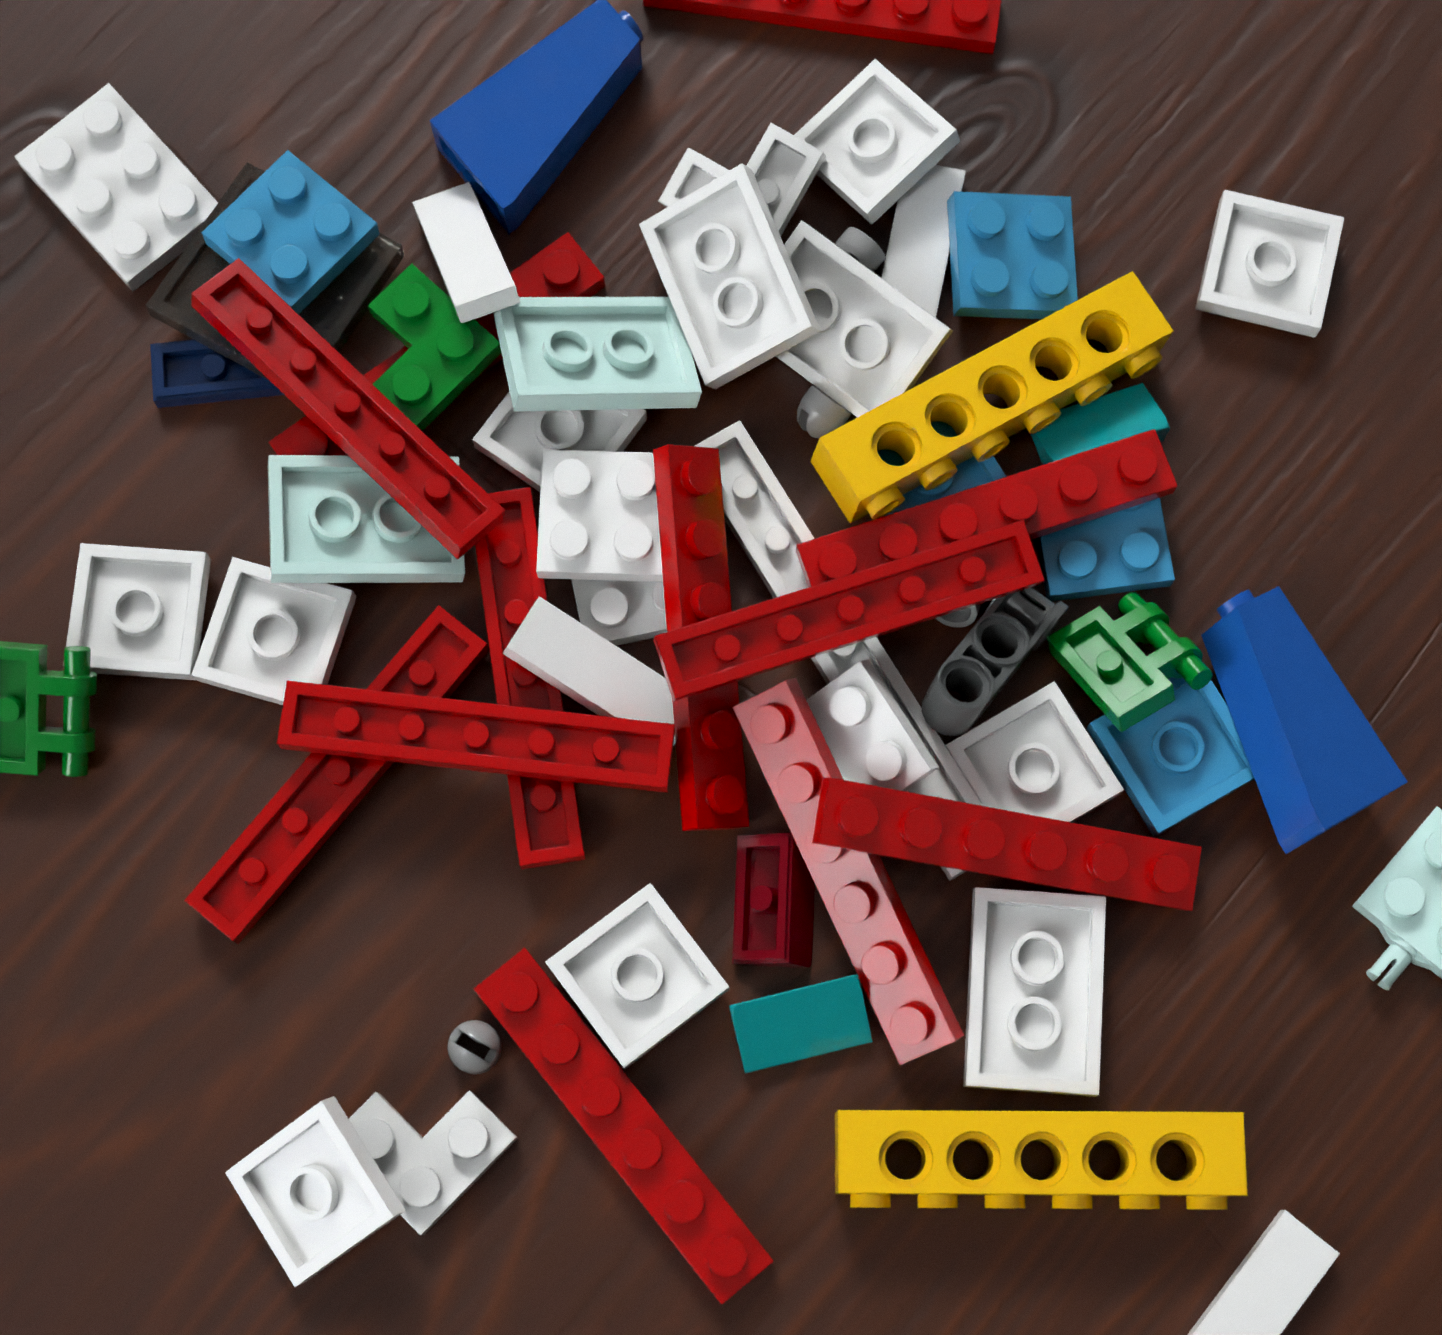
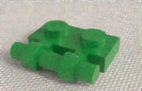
[1047,592,1213,733]
[0,641,97,777]

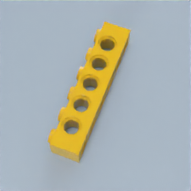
[810,271,1174,523]
[835,1110,1247,1210]

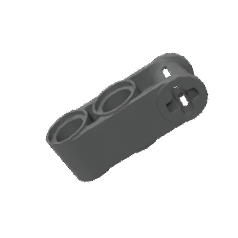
[922,587,1069,736]

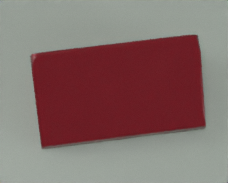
[732,833,815,968]

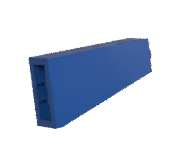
[429,0,643,234]
[1201,586,1408,854]

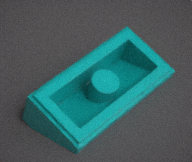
[1031,383,1170,465]
[729,974,873,1074]

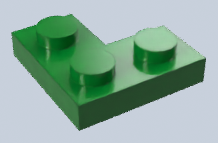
[368,263,501,431]

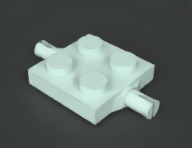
[1352,806,1442,990]

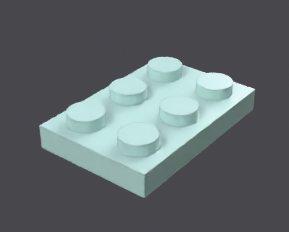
[493,297,702,411]
[268,455,465,583]

